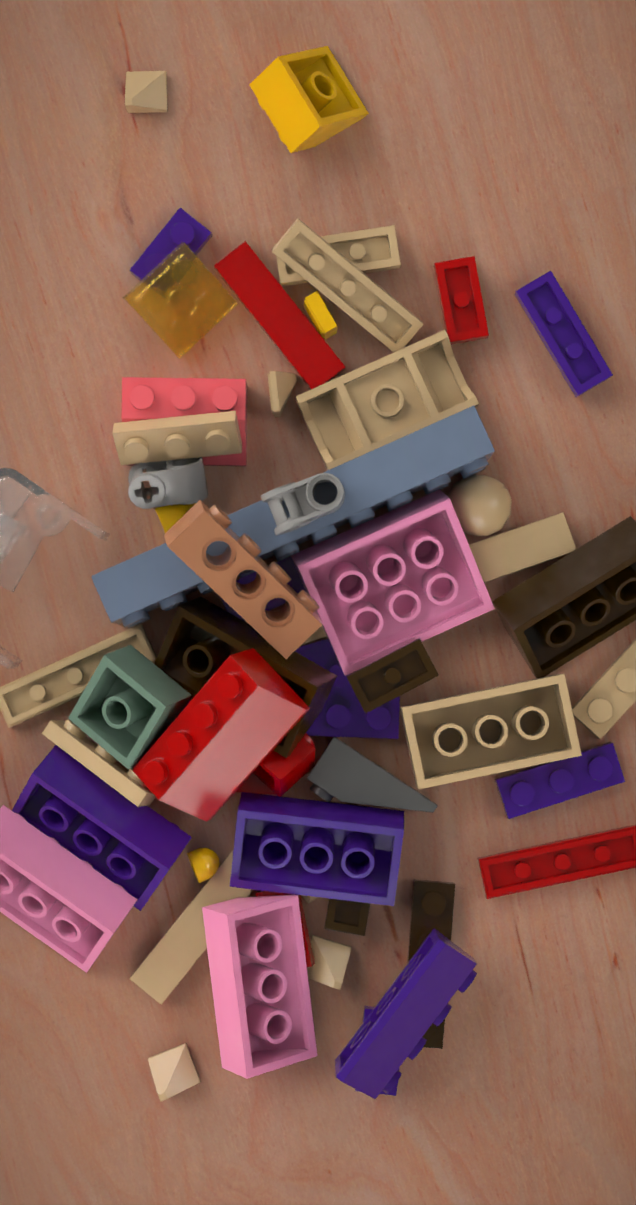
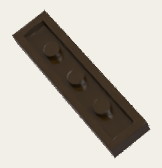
[407,879,455,1049]

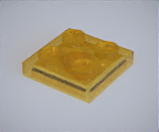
[123,242,238,359]

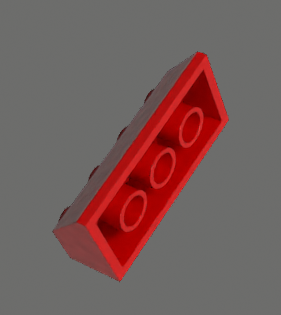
[132,648,310,822]

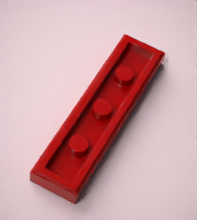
[214,241,346,390]
[477,824,636,899]

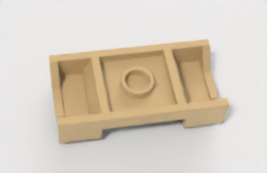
[296,330,479,471]

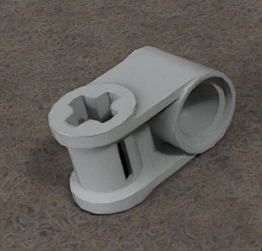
[128,457,208,509]
[261,473,345,536]

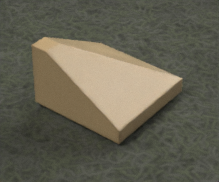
[125,71,168,113]
[268,371,297,417]
[307,935,352,990]
[148,1043,201,1101]

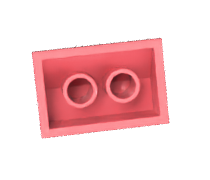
[121,377,248,466]

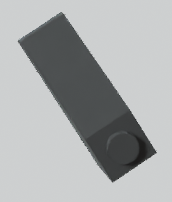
[307,737,438,813]

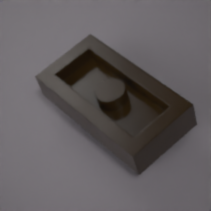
[346,638,439,714]

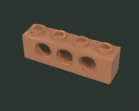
[164,500,323,659]

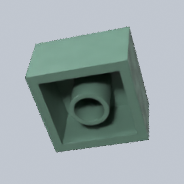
[68,645,191,770]

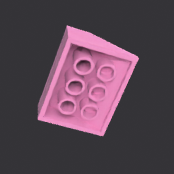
[291,489,495,676]

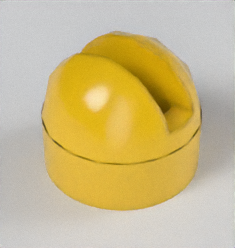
[187,847,220,883]

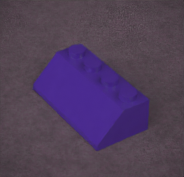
[11,745,192,911]
[230,792,404,906]
[335,928,477,1099]

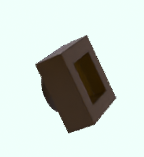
[324,899,370,936]

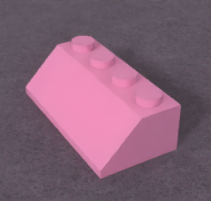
[0,805,138,973]
[202,894,317,1079]

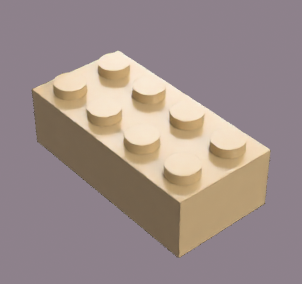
[400,674,582,789]

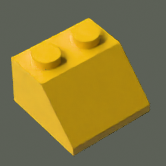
[249,46,369,153]

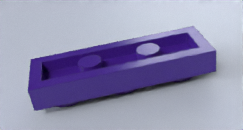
[515,271,613,397]
[495,742,625,819]

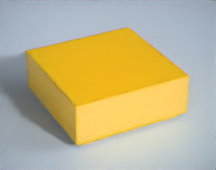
[304,291,337,340]

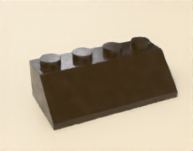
[492,516,636,678]
[155,597,337,758]

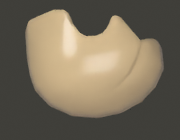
[447,475,512,536]

